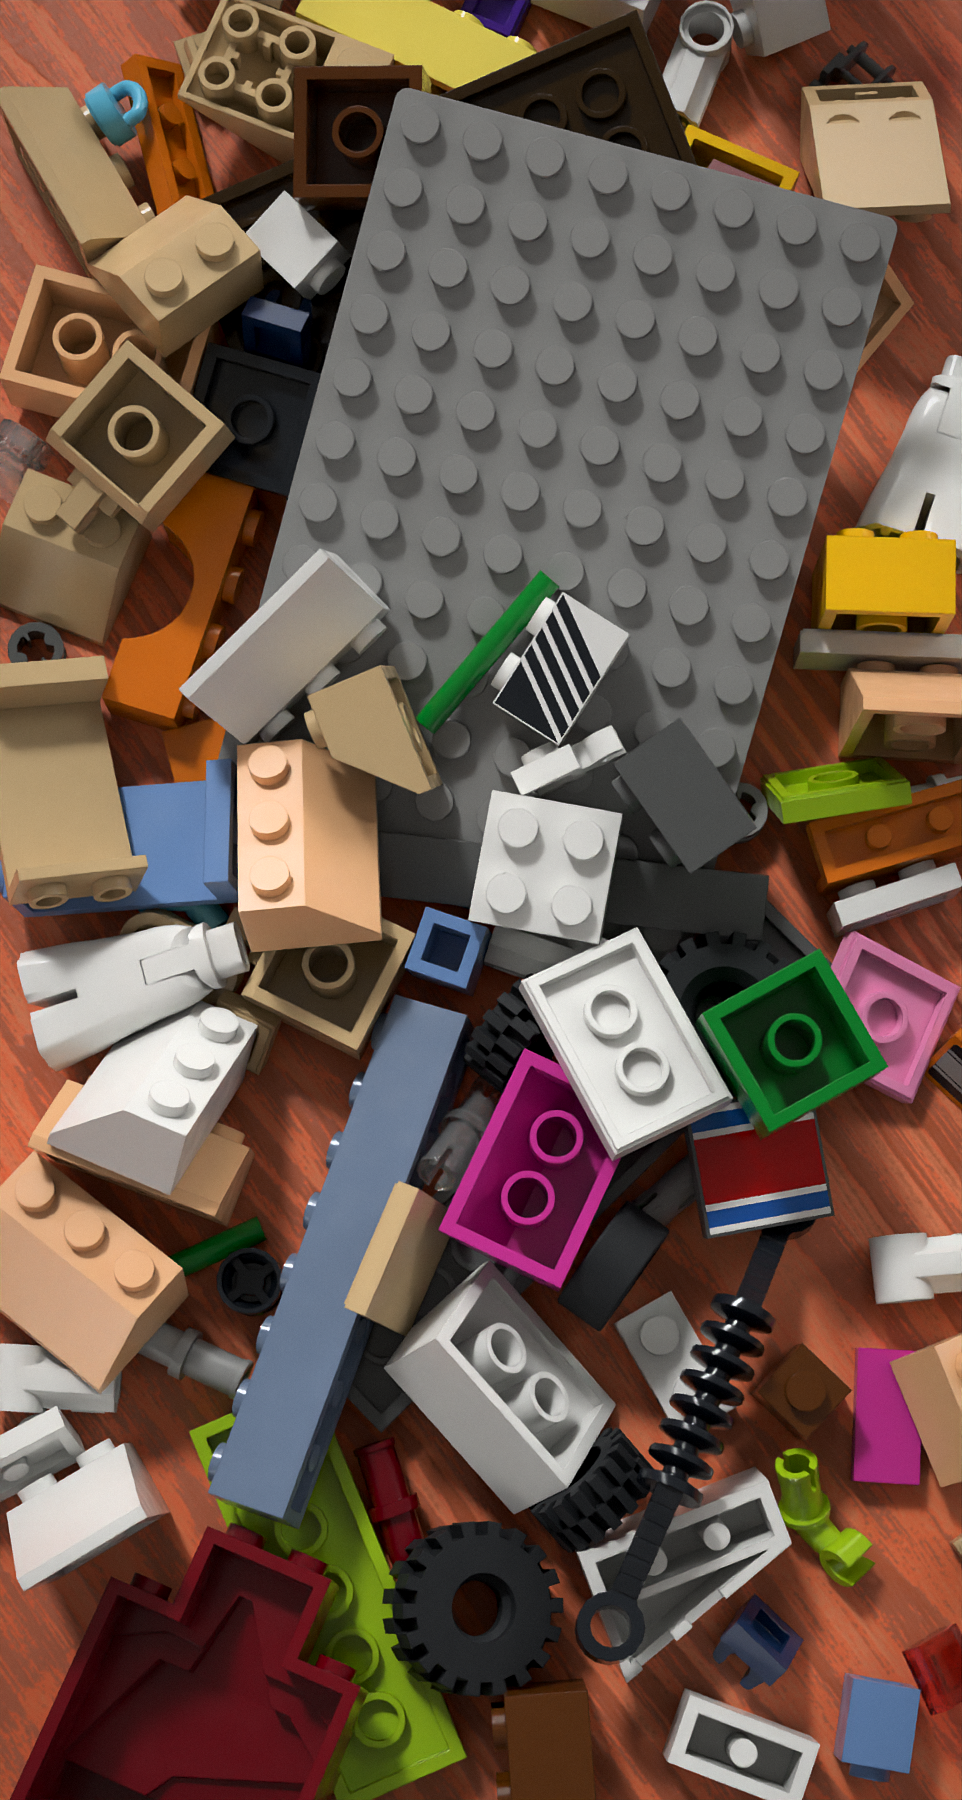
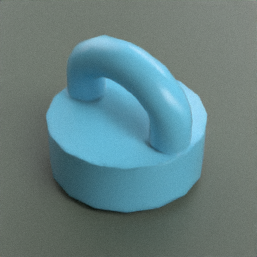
[84,80,149,147]

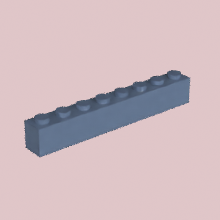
[208,995,475,1529]

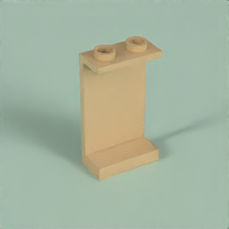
[0,656,148,909]

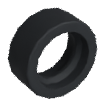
[558,1201,670,1331]

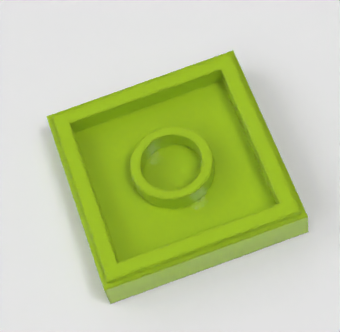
[760,756,912,824]

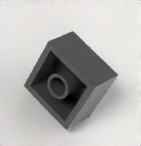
[611,717,757,874]

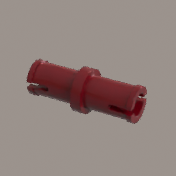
[353,1437,425,1579]

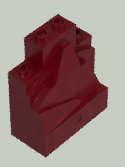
[10,1522,368,1800]

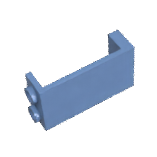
[0,759,238,918]

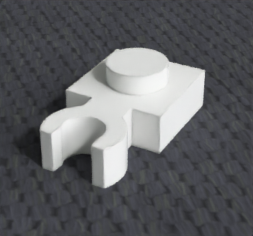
[510,725,627,798]

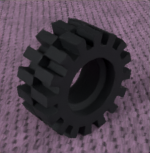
[463,972,554,1094]
[529,1428,654,1553]

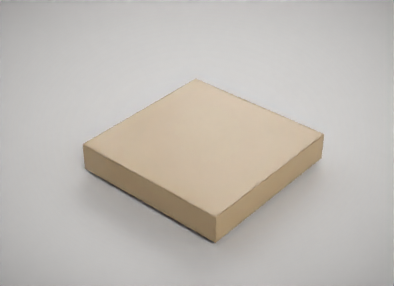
[344,1181,449,1336]

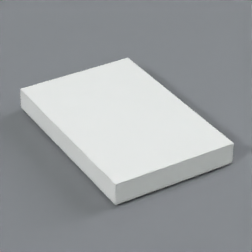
[519,927,733,1161]

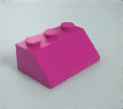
[438,1048,621,1292]

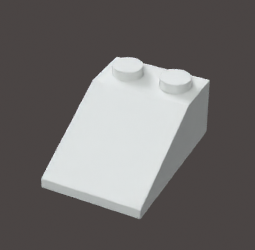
[6,1438,170,1591]

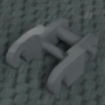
[809,41,896,86]

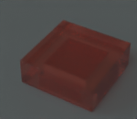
[902,1623,962,1716]

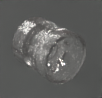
[0,419,55,504]

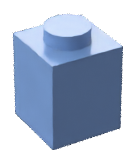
[404,907,492,997]
[833,1673,921,1782]

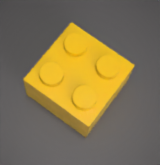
[811,528,956,634]

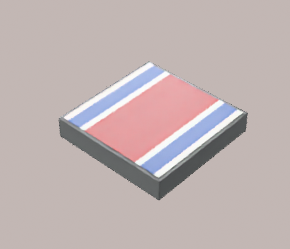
[683,1098,835,1239]

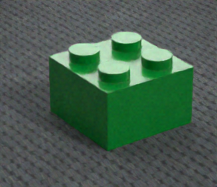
[695,948,888,1140]

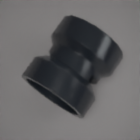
[216,1248,283,1317]

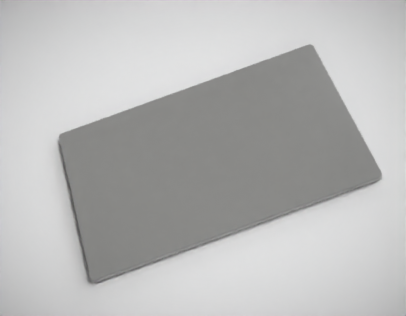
[218,88,897,963]

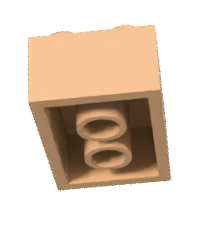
[0,264,222,418]

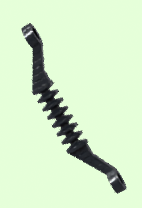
[574,1219,817,1665]

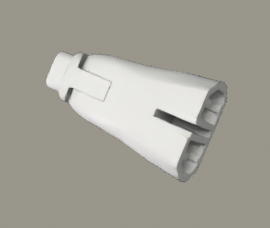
[855,355,962,574]
[17,922,250,1071]

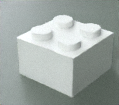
[468,790,624,945]

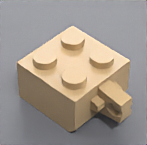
[45,340,235,535]
[226,907,416,1060]

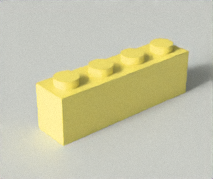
[295,0,537,96]

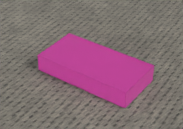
[851,1347,921,1485]

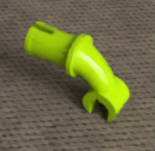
[775,1448,876,1587]

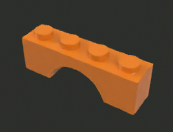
[102,473,265,731]

